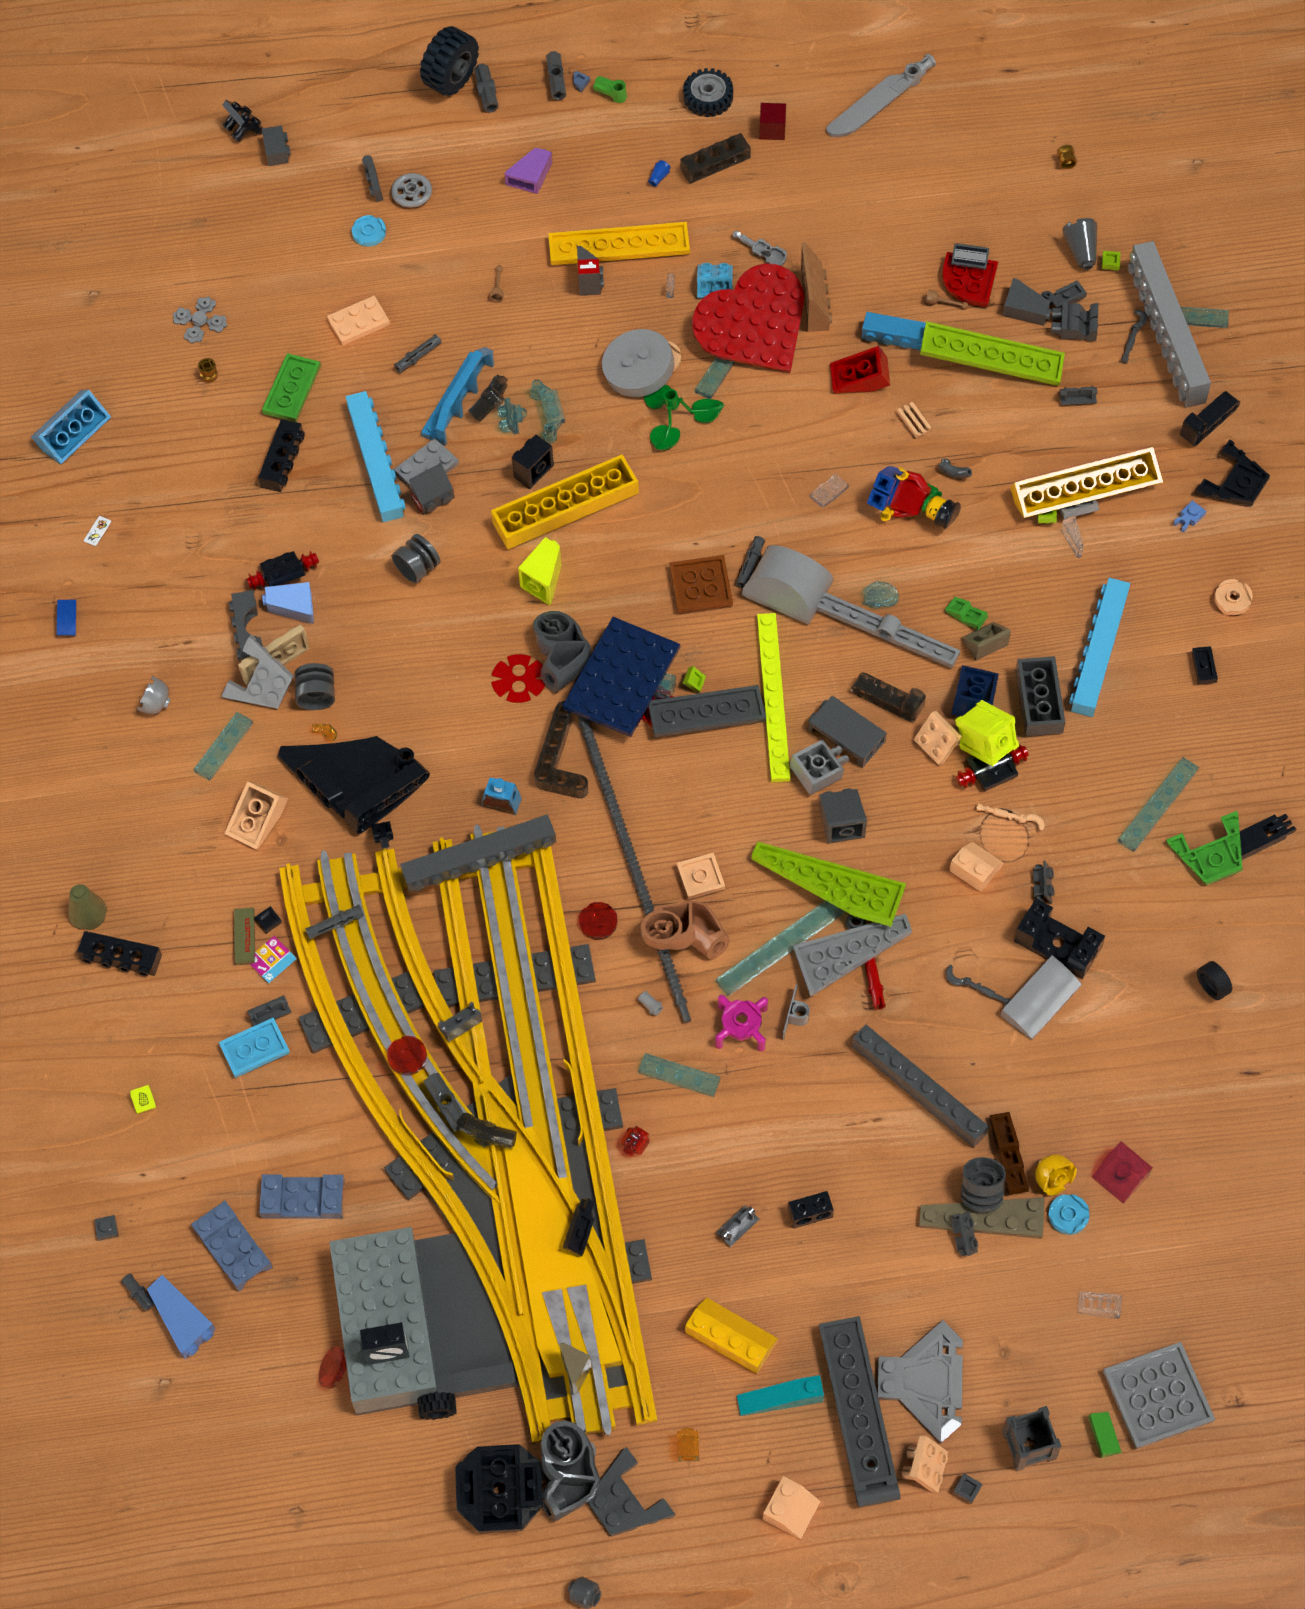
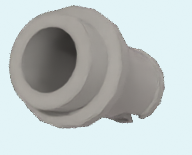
[638,991,663,1016]

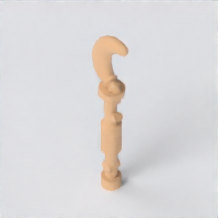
[976,803,1045,831]

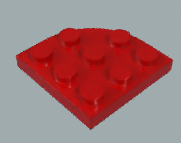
[942,252,998,308]

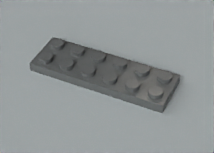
[648,685,766,738]

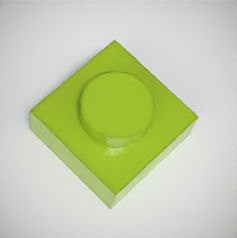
[1102,251,1121,270]
[1038,510,1057,524]
[683,666,706,693]

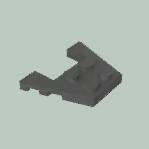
[587,1447,675,1537]

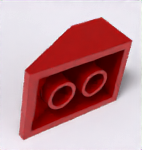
[830,346,890,393]

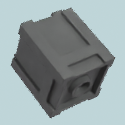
[1002,1406,1061,1471]

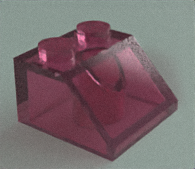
[1092,1141,1153,1204]

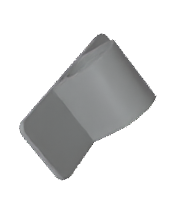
[783,984,810,1039]

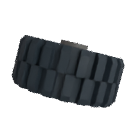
[420,26,479,96]

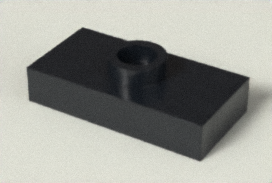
[1191,646,1218,684]

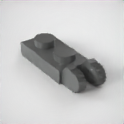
[362,155,383,202]

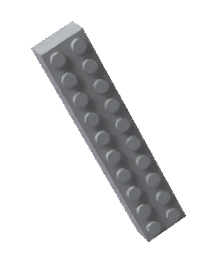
[1128,241,1211,408]

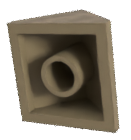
[962,622,1011,661]
[559,1343,591,1395]

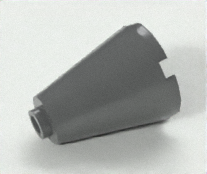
[1062,218,1097,270]

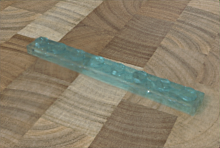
[716,901,845,996]

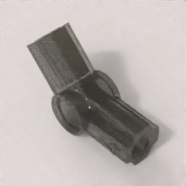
[468,375,508,422]
[457,1113,517,1150]

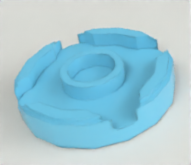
[351,215,386,247]
[1048,1194,1089,1235]

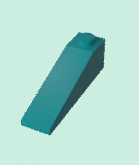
[737,1375,824,1416]

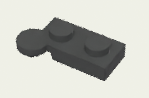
[1041,281,1087,308]

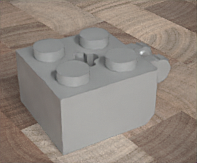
[789,740,849,795]

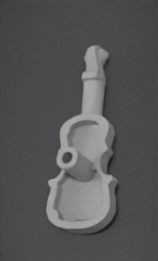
[732,231,787,266]

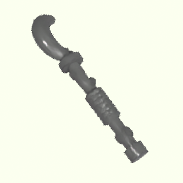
[1121,310,1148,364]
[946,965,1011,1005]

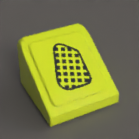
[130,1085,156,1114]

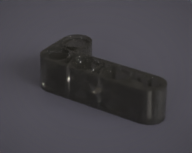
[851,672,926,722]

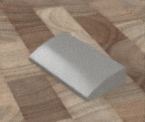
[1001,956,1082,1040]

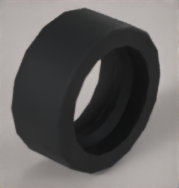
[1197,961,1233,1000]

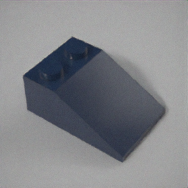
[951,665,999,717]

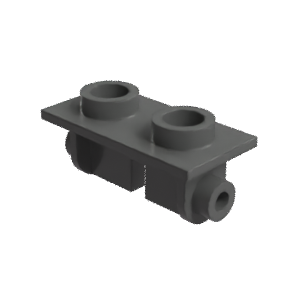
[1059,386,1097,405]
[1033,861,1055,904]
[248,995,291,1026]
[951,1211,978,1256]

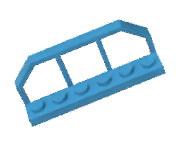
[421,347,494,445]

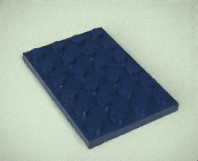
[563,617,680,737]

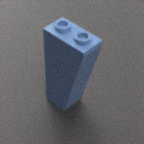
[147,1275,216,1359]

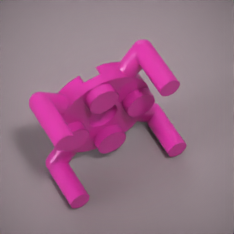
[715,995,768,1051]

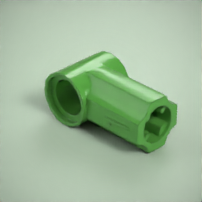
[593,76,627,103]

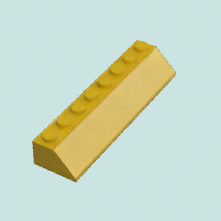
[1010,447,1163,518]

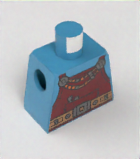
[481,778,522,815]

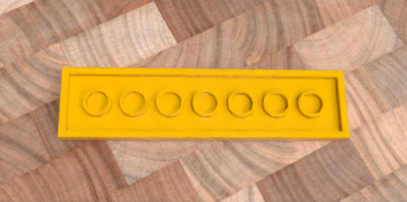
[548,222,690,265]

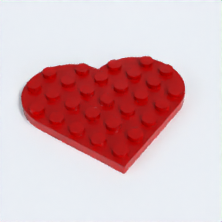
[692,263,804,373]

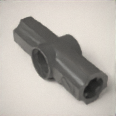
[546,51,566,101]
[474,63,499,113]
[424,1072,469,1132]

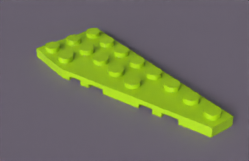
[752,842,906,927]

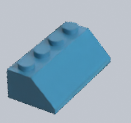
[31,389,111,464]

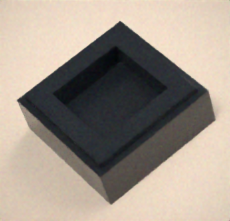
[255,906,282,934]

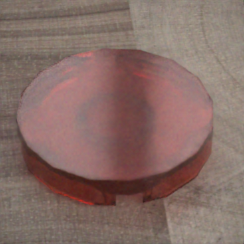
[579,902,618,940]
[387,1036,428,1076]
[319,1346,347,1389]

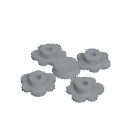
[173,297,227,343]

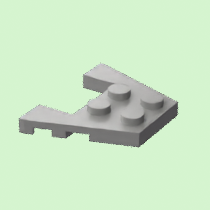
[222,635,294,709]

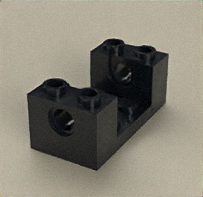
[1014,898,1105,979]

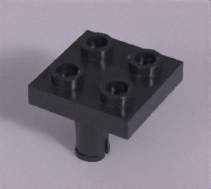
[222,100,263,142]

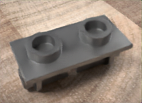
[716,1205,760,1247]

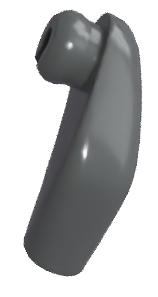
[938,458,972,479]

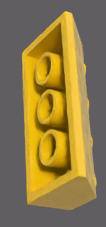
[685,1297,778,1374]

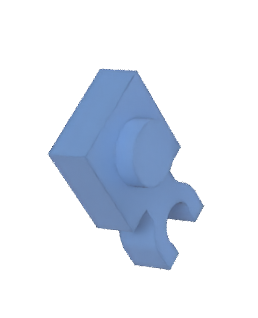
[1173,500,1206,533]

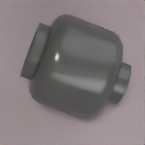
[568,1577,601,1609]

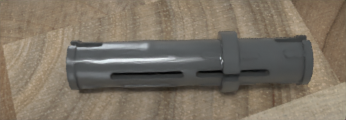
[394,334,442,373]
[736,536,765,588]
[305,904,364,940]

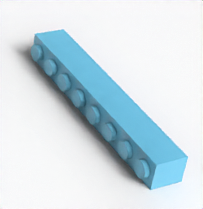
[345,391,406,522]
[1069,578,1131,717]

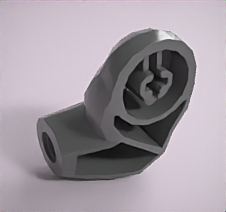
[533,611,591,692]
[540,1420,601,1522]

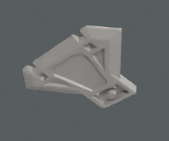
[878,1320,963,1443]

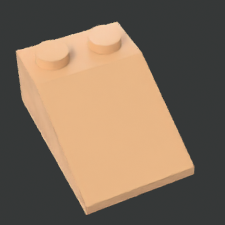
[224,781,288,850]

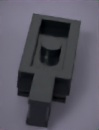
[371,821,394,849]
[563,1198,595,1257]

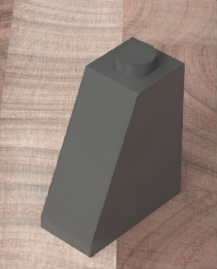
[1003,278,1052,326]

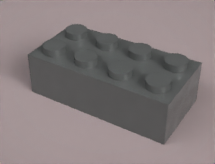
[1016,656,1065,736]

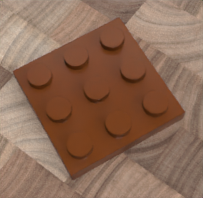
[669,555,733,613]

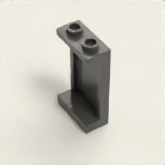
[808,696,887,768]

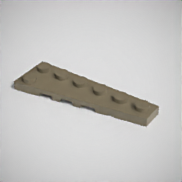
[919,1197,1045,1239]

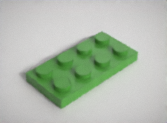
[262,353,321,422]

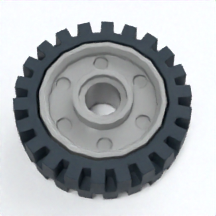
[683,68,733,117]

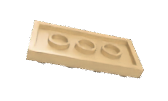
[238,624,310,687]

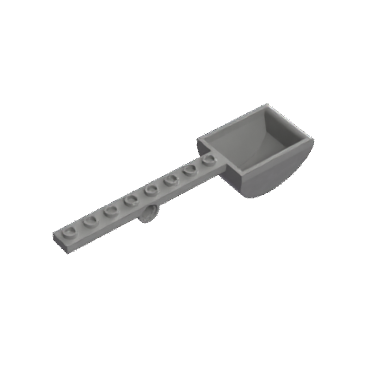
[742,545,961,668]

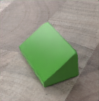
[1088,1412,1121,1458]

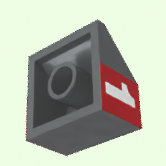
[577,246,604,296]
[409,463,455,515]

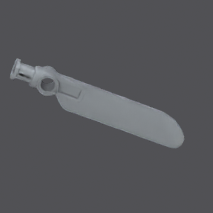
[826,54,936,137]

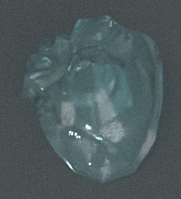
[862,581,899,609]

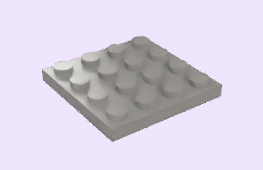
[1103,1342,1215,1449]

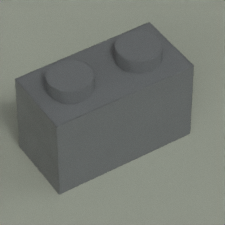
[262,125,291,166]

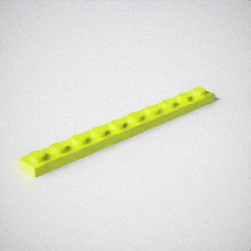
[757,613,790,783]

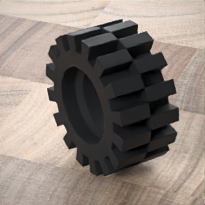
[418,1392,457,1420]

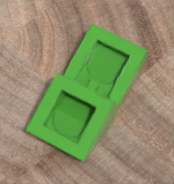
[945,597,988,630]

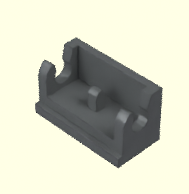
[438,1002,482,1042]

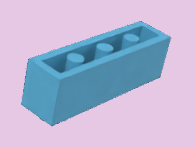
[861,312,925,350]

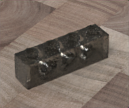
[680,133,751,184]

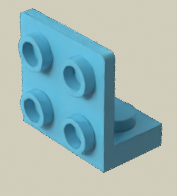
[697,263,733,298]

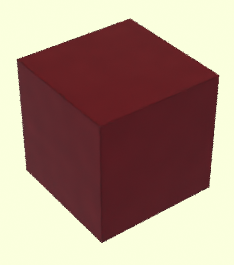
[759,103,786,140]

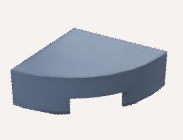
[573,71,590,92]

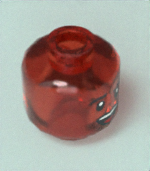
[620,1126,650,1157]

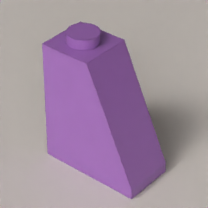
[505,147,552,194]

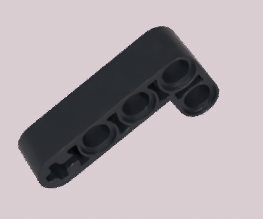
[1180,391,1240,446]

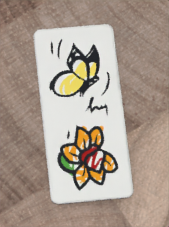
[84,516,112,546]

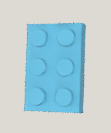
[219,1017,290,1078]

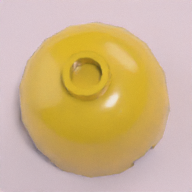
[1035,1154,1077,1196]

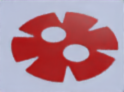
[491,654,545,703]

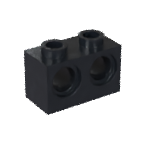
[788,1191,834,1228]

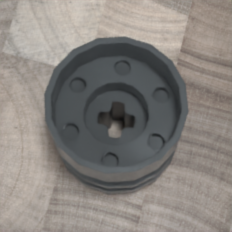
[391,534,441,584]
[294,663,335,710]
[960,1157,1006,1212]

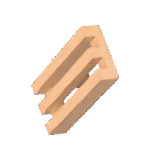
[897,402,932,438]

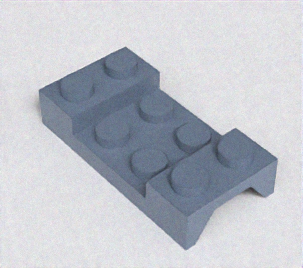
[259,1174,345,1219]
[191,1201,273,1292]

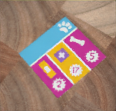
[250,936,297,983]

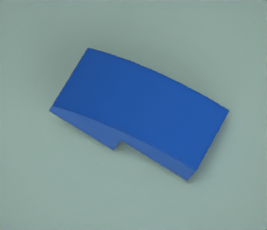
[57,600,76,636]

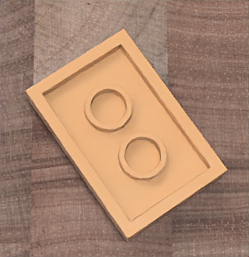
[327,295,390,346]

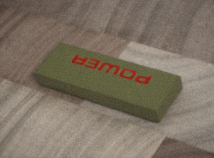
[234,908,255,965]

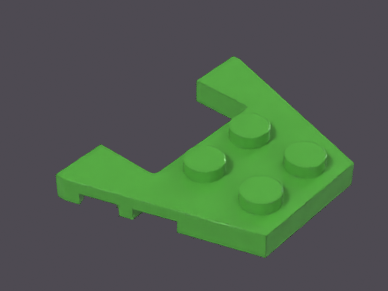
[1166,811,1243,886]

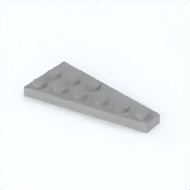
[793,914,912,997]

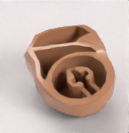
[640,900,730,959]

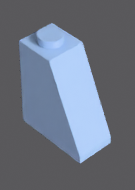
[262,582,314,624]

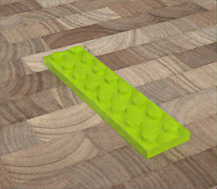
[920,321,1065,386]

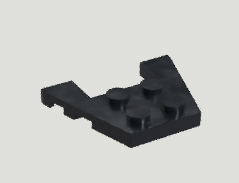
[1196,439,1270,506]

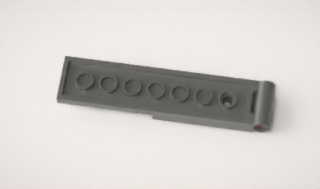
[819,1316,901,1508]

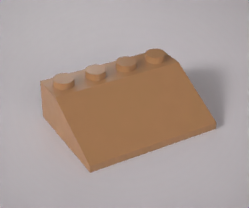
[800,242,832,332]

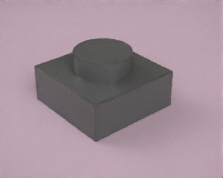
[94,1215,119,1241]
[953,1473,983,1504]

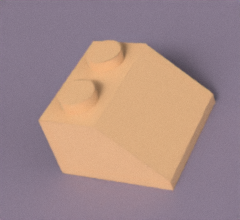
[950,842,1004,892]
[763,1476,821,1540]

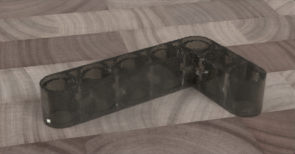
[534,701,589,799]

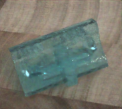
[497,398,527,435]

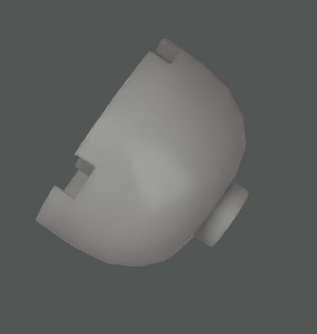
[137,676,171,715]

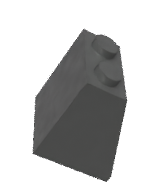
[819,788,867,844]

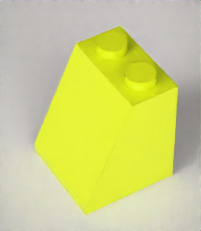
[518,537,562,606]

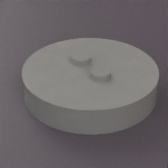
[602,329,675,397]

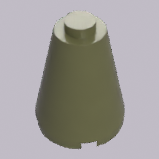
[68,884,107,930]

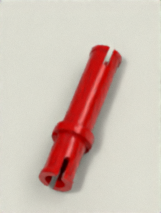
[864,957,886,1010]

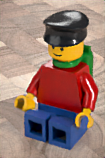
[867,466,961,530]

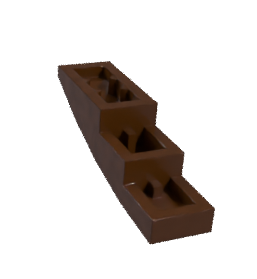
[990,1112,1029,1195]

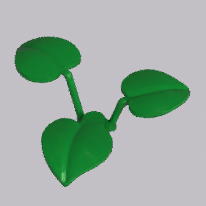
[644,385,724,450]

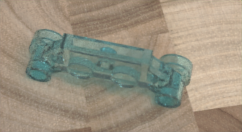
[530,380,565,444]

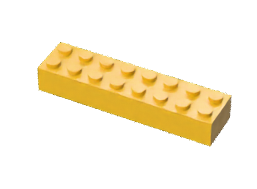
[491,454,639,550]

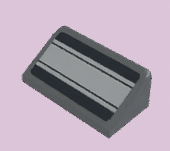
[951,243,989,270]

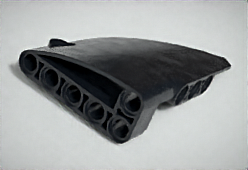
[278,736,430,834]

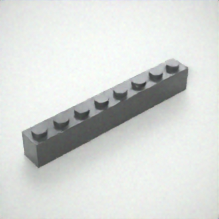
[400,814,556,892]
[852,1024,989,1148]

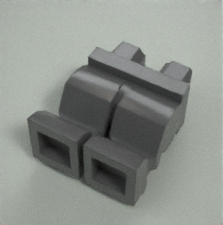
[1051,303,1099,342]

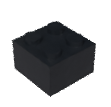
[512,434,554,489]

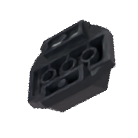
[455,1444,543,1534]

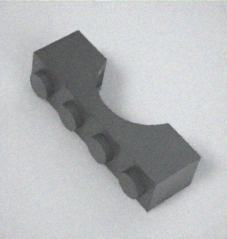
[229,590,263,660]

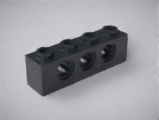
[258,419,305,492]
[77,931,162,976]

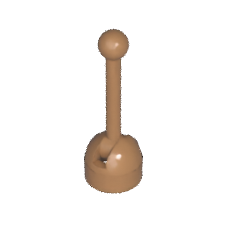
[489,265,504,303]
[926,289,968,309]

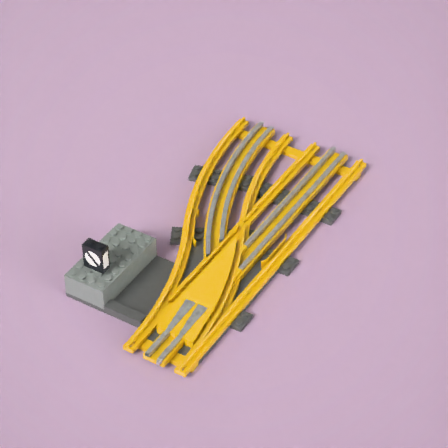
[279,825,657,1444]

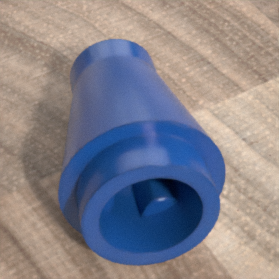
[648,160,671,187]

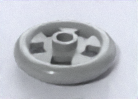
[391,173,432,208]

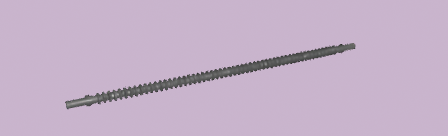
[578,715,691,1023]

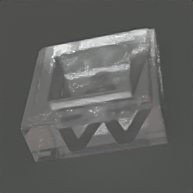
[666,273,675,299]

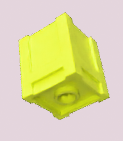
[955,700,1019,767]

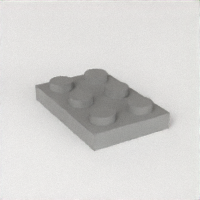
[394,438,459,487]

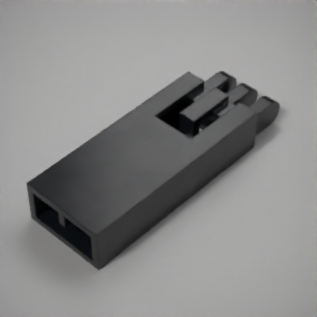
[1240,814,1297,860]

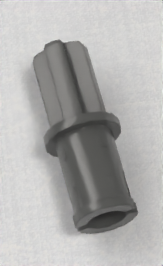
[121,1274,154,1310]

